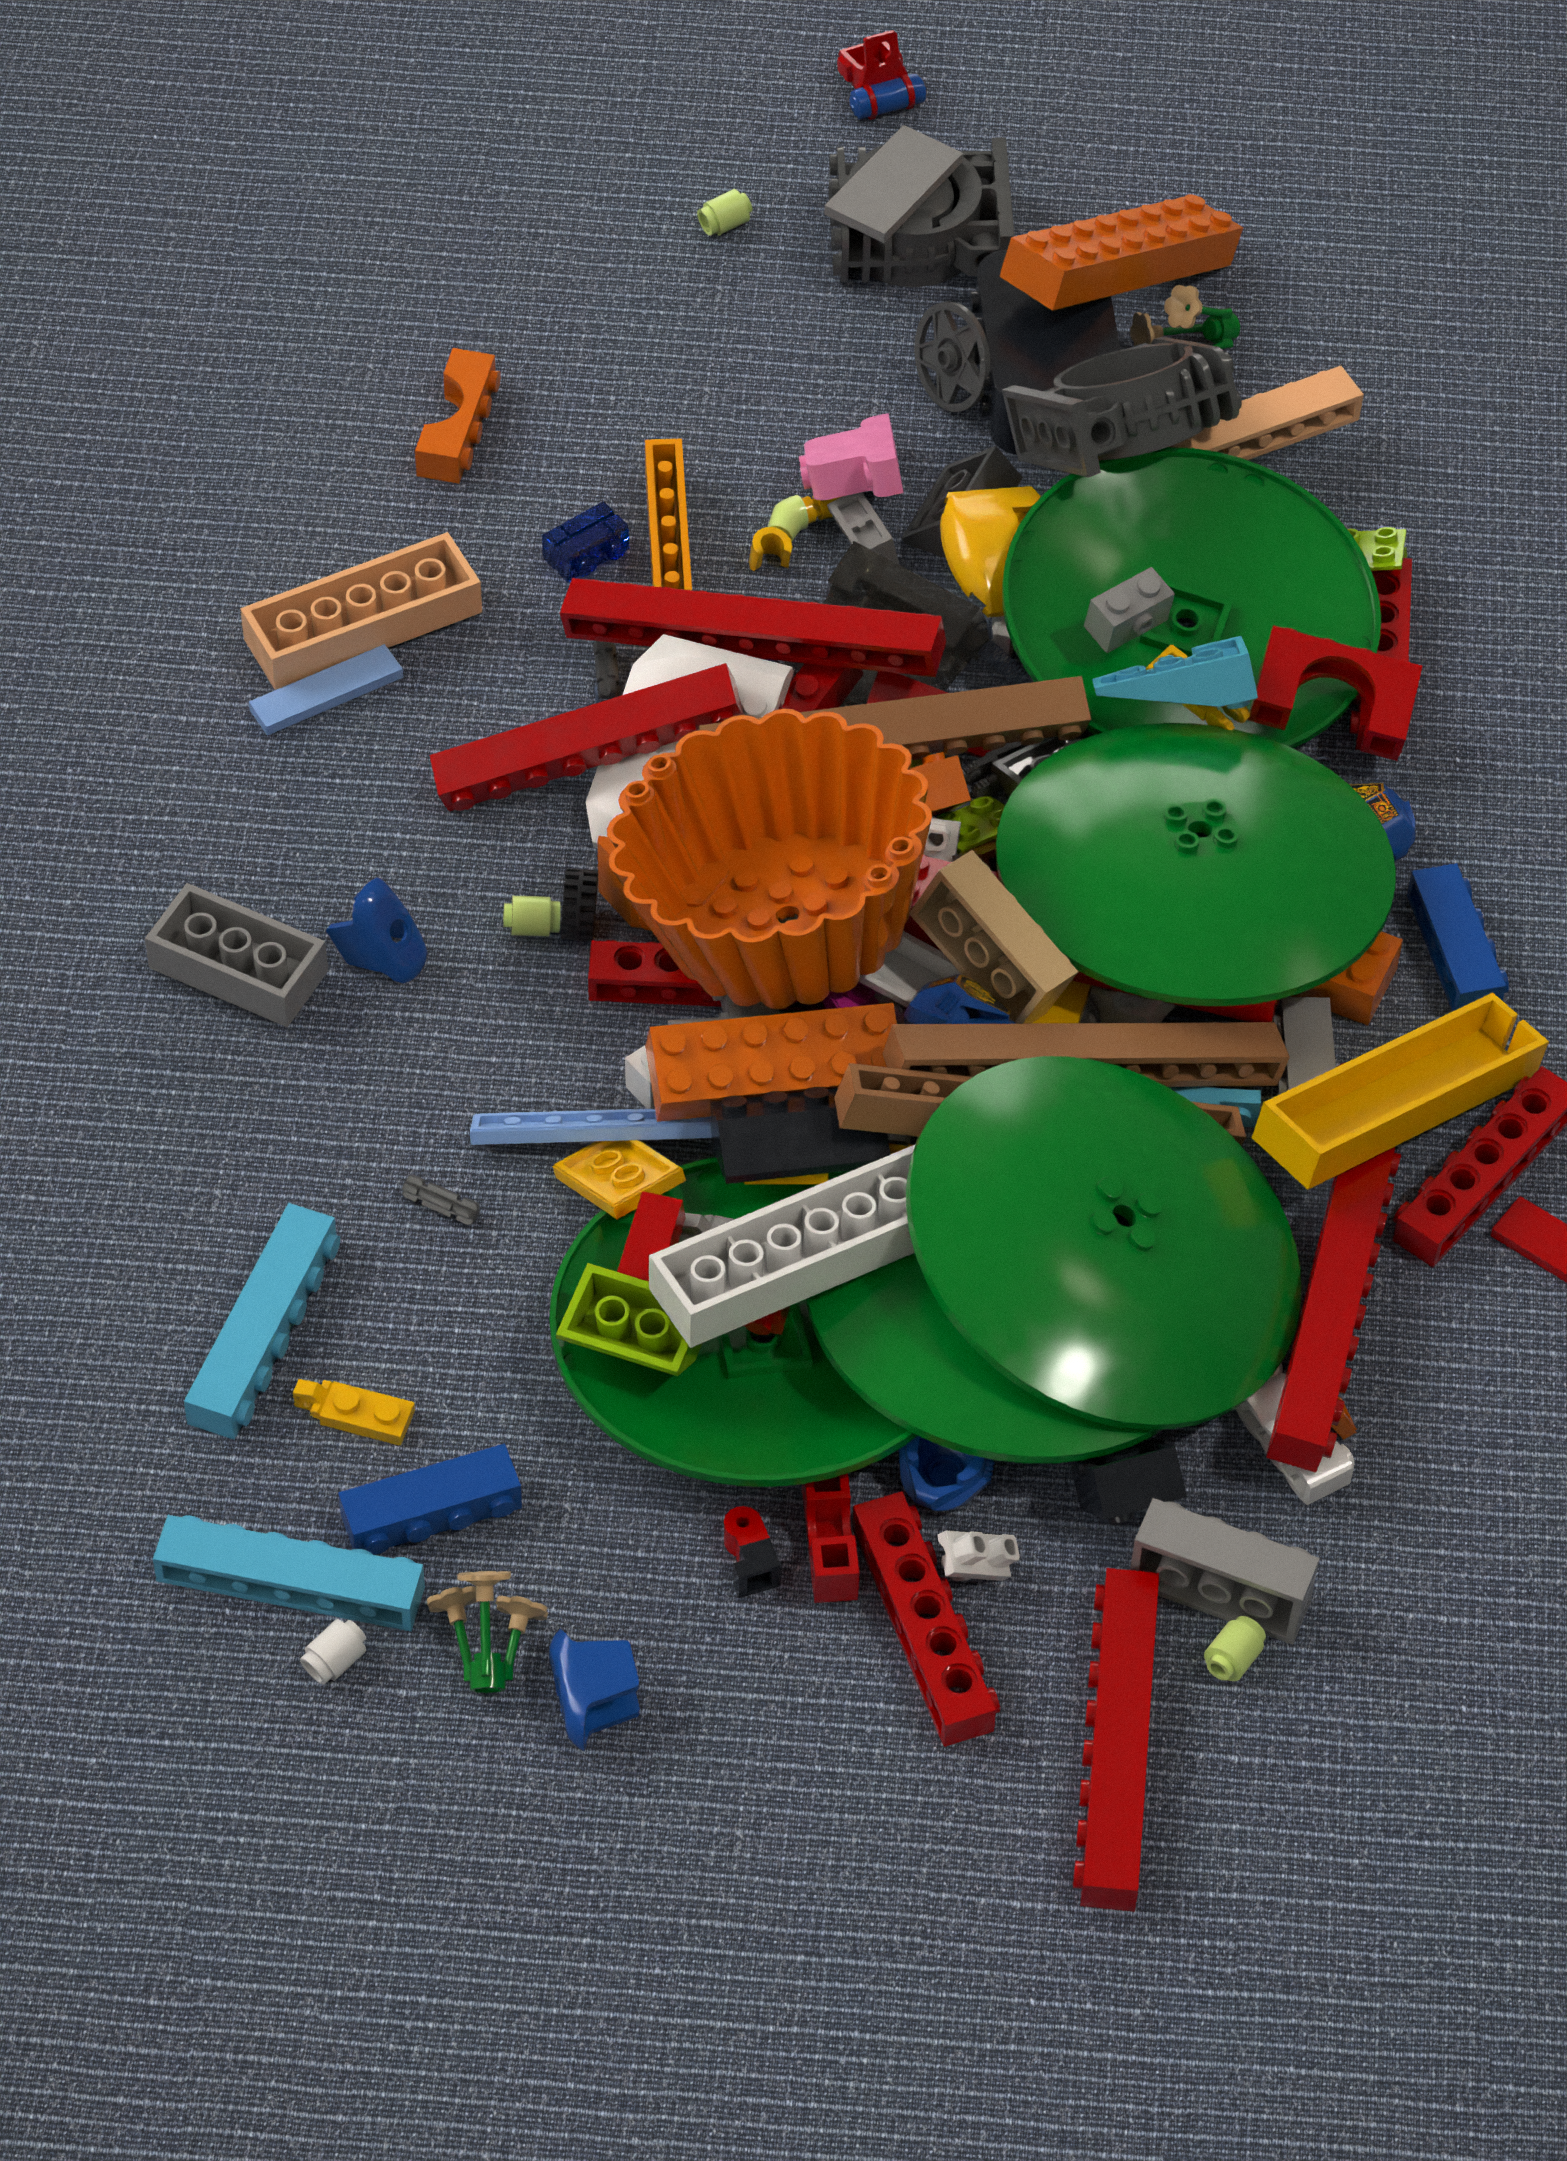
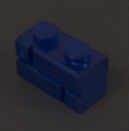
[542,501,629,583]

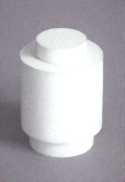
[300,1619,366,1685]

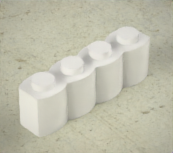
[1235,1363,1355,1505]

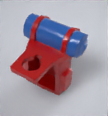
[837,30,926,120]

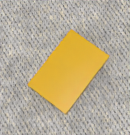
[552,1140,686,1220]

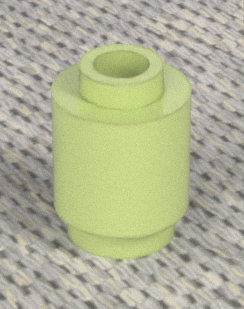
[697,189,752,236]
[503,896,561,936]
[1204,1616,1266,1681]

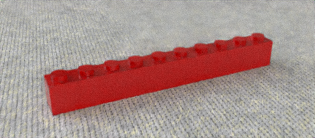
[559,578,946,677]
[1266,1146,1401,1473]

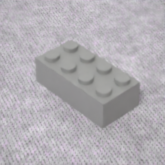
[145,883,328,1028]
[1130,1498,1320,1645]

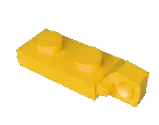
[293,1379,415,1446]

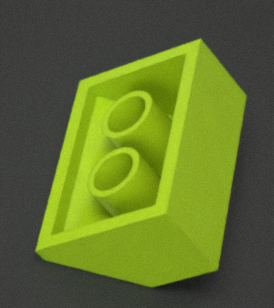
[556,1263,703,1376]

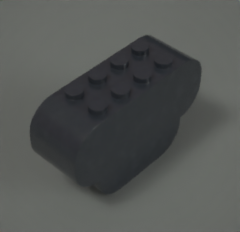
[970,249,1120,455]

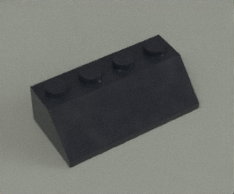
[710,1087,891,1184]

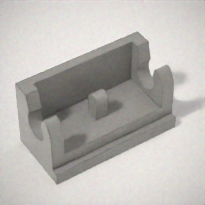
[827,492,899,573]

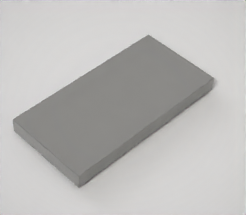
[824,125,963,243]

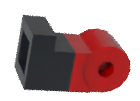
[724,1506,781,1598]

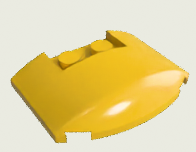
[940,486,1041,618]

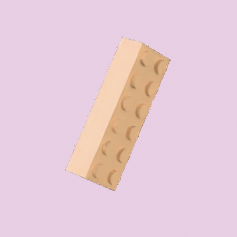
[240,532,482,690]

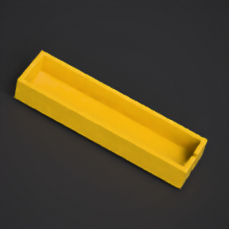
[1252,992,1549,1190]

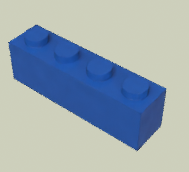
[1407,863,1509,1012]
[338,1443,522,1555]

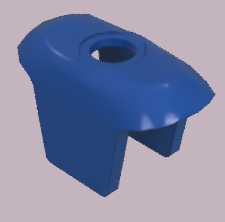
[326,877,428,983]
[549,1629,640,1752]

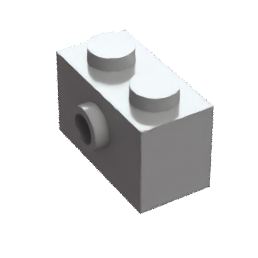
[1084,567,1175,653]

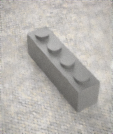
[1272,997,1336,1096]

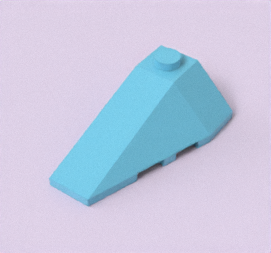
[1092,636,1258,709]

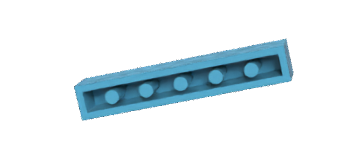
[184,1203,340,1440]
[153,1515,425,1632]

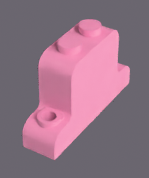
[799,413,904,500]

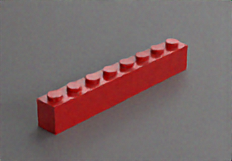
[429,663,744,812]
[1073,1568,1159,1912]

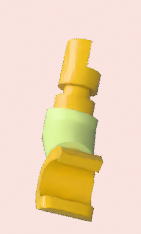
[748,495,843,571]

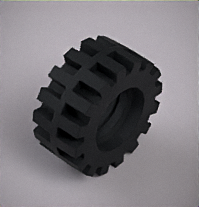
[561,868,598,941]

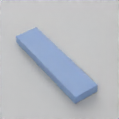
[249,644,403,736]

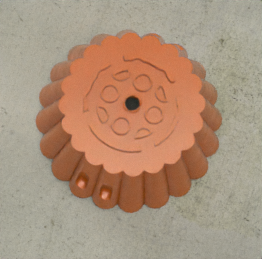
[607,709,932,1009]

